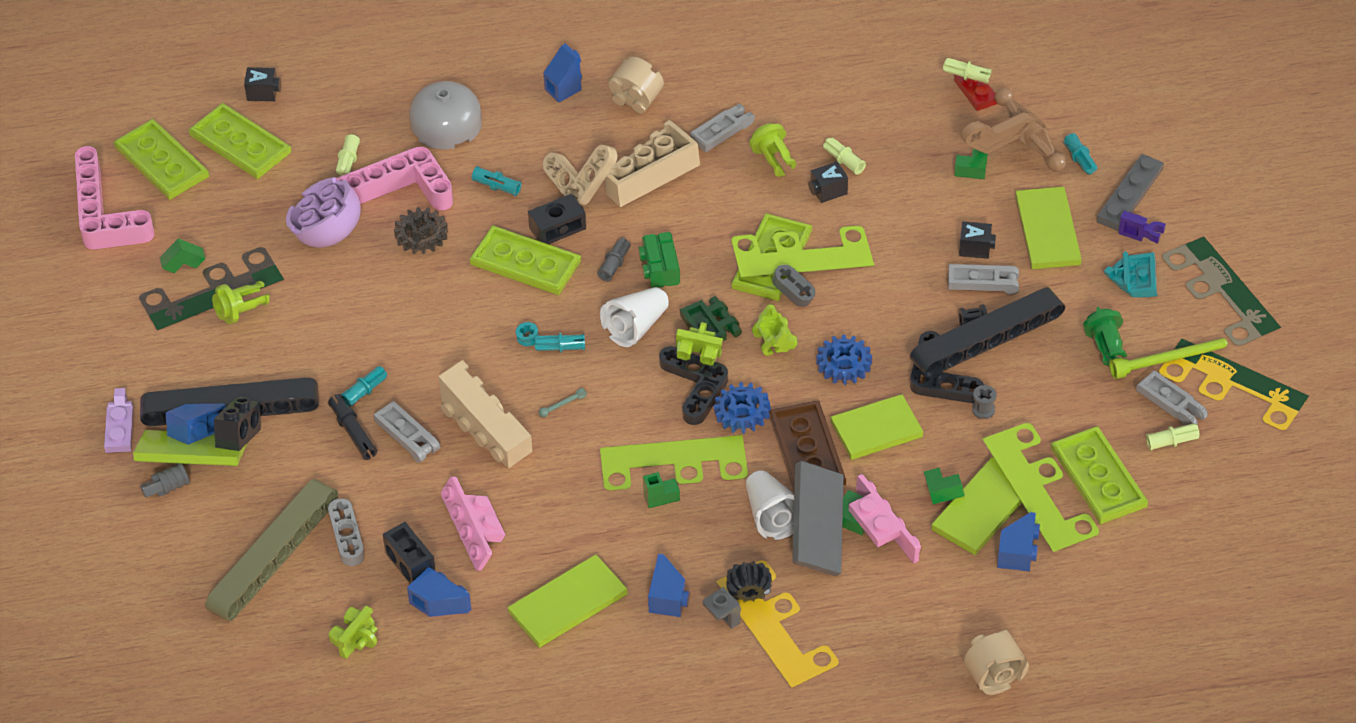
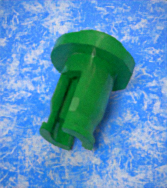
[1083,307,1127,366]

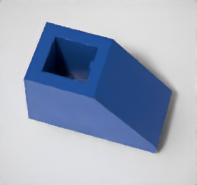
[543,43,582,103]
[166,403,226,445]
[997,512,1040,572]
[407,567,471,617]

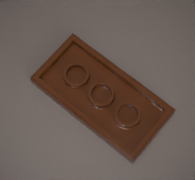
[769,400,846,491]

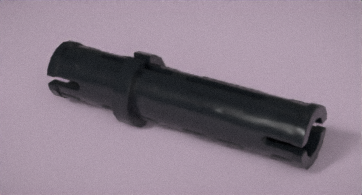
[328,394,378,460]

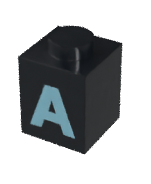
[244,67,281,101]
[808,161,848,203]
[959,221,996,259]

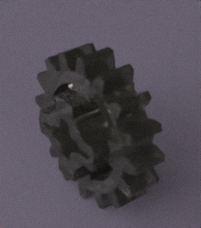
[394,207,448,254]

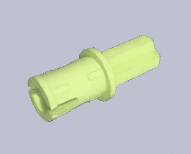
[943,58,992,84]
[335,134,360,177]
[823,138,866,175]
[1146,423,1200,451]

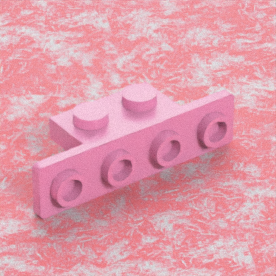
[849,474,921,563]
[441,476,505,571]

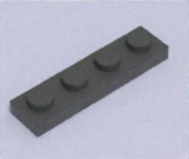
[1097,154,1164,231]

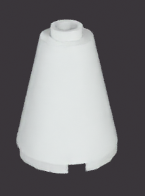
[600,287,669,347]
[746,471,794,540]

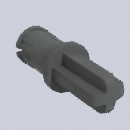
[597,238,631,282]

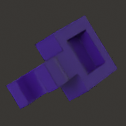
[1119,211,1166,244]

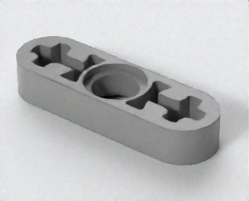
[328,498,365,566]

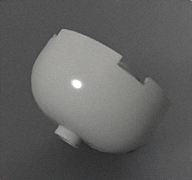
[409,81,482,149]

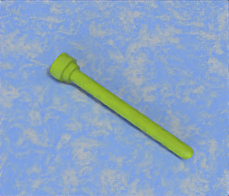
[1109,338,1228,380]

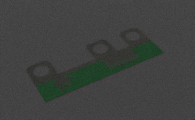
[139,247,284,331]

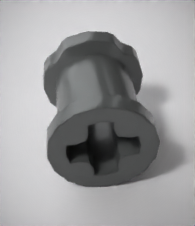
[972,385,997,419]

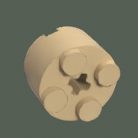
[608,57,664,114]
[963,630,1029,695]

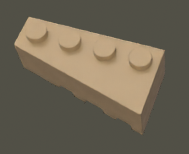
[604,120,700,207]
[438,360,533,468]

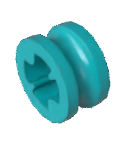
[516,322,539,346]

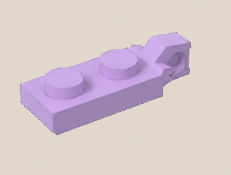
[104,388,134,453]

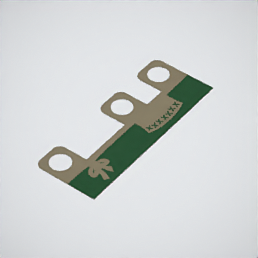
[1162,236,1282,345]

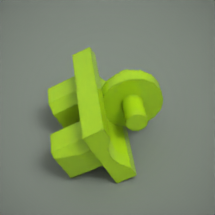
[676,322,723,366]
[329,606,378,659]

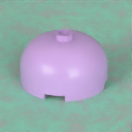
[286,177,361,248]

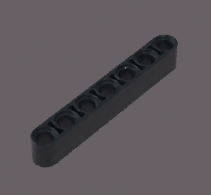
[910,287,1066,377]
[140,377,319,426]

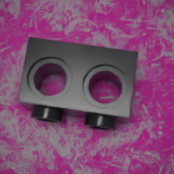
[214,397,261,451]
[382,522,436,584]

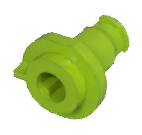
[749,123,796,177]
[212,281,269,325]

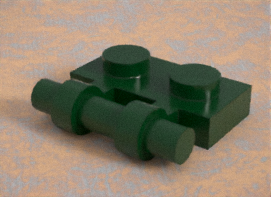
[680,296,742,341]

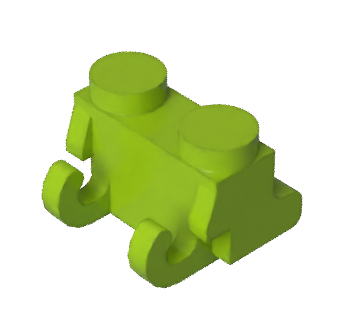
[752,304,797,356]

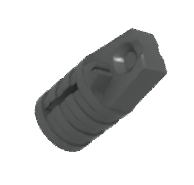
[140,463,190,497]

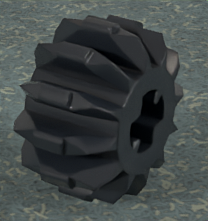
[726,561,772,602]

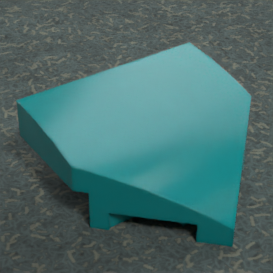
[1104,251,1158,298]

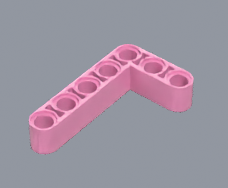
[75,146,155,249]
[336,147,453,210]

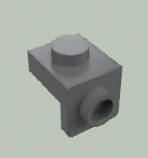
[703,587,741,629]

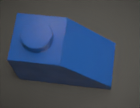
[648,554,690,617]

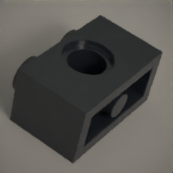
[528,193,586,244]

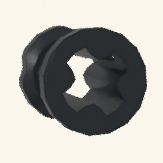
[958,304,987,326]

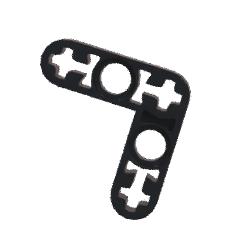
[910,331,984,403]
[659,346,728,425]

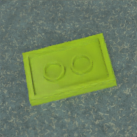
[831,394,923,460]

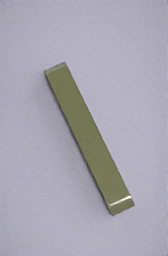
[205,479,338,621]

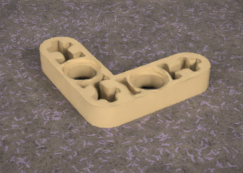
[543,145,617,206]

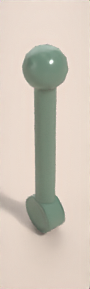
[538,388,587,417]

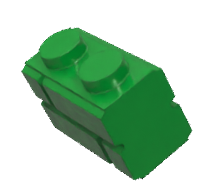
[638,232,680,288]

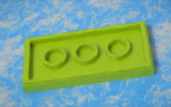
[189,103,292,179]
[114,119,209,200]
[1015,187,1082,269]
[732,213,812,301]
[470,225,581,295]
[1051,426,1148,524]
[133,430,248,466]
[931,457,1022,556]
[508,554,628,648]

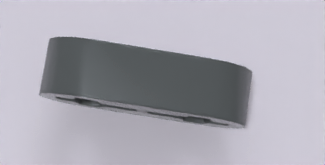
[772,265,816,307]

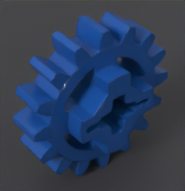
[816,335,872,385]
[714,382,771,434]

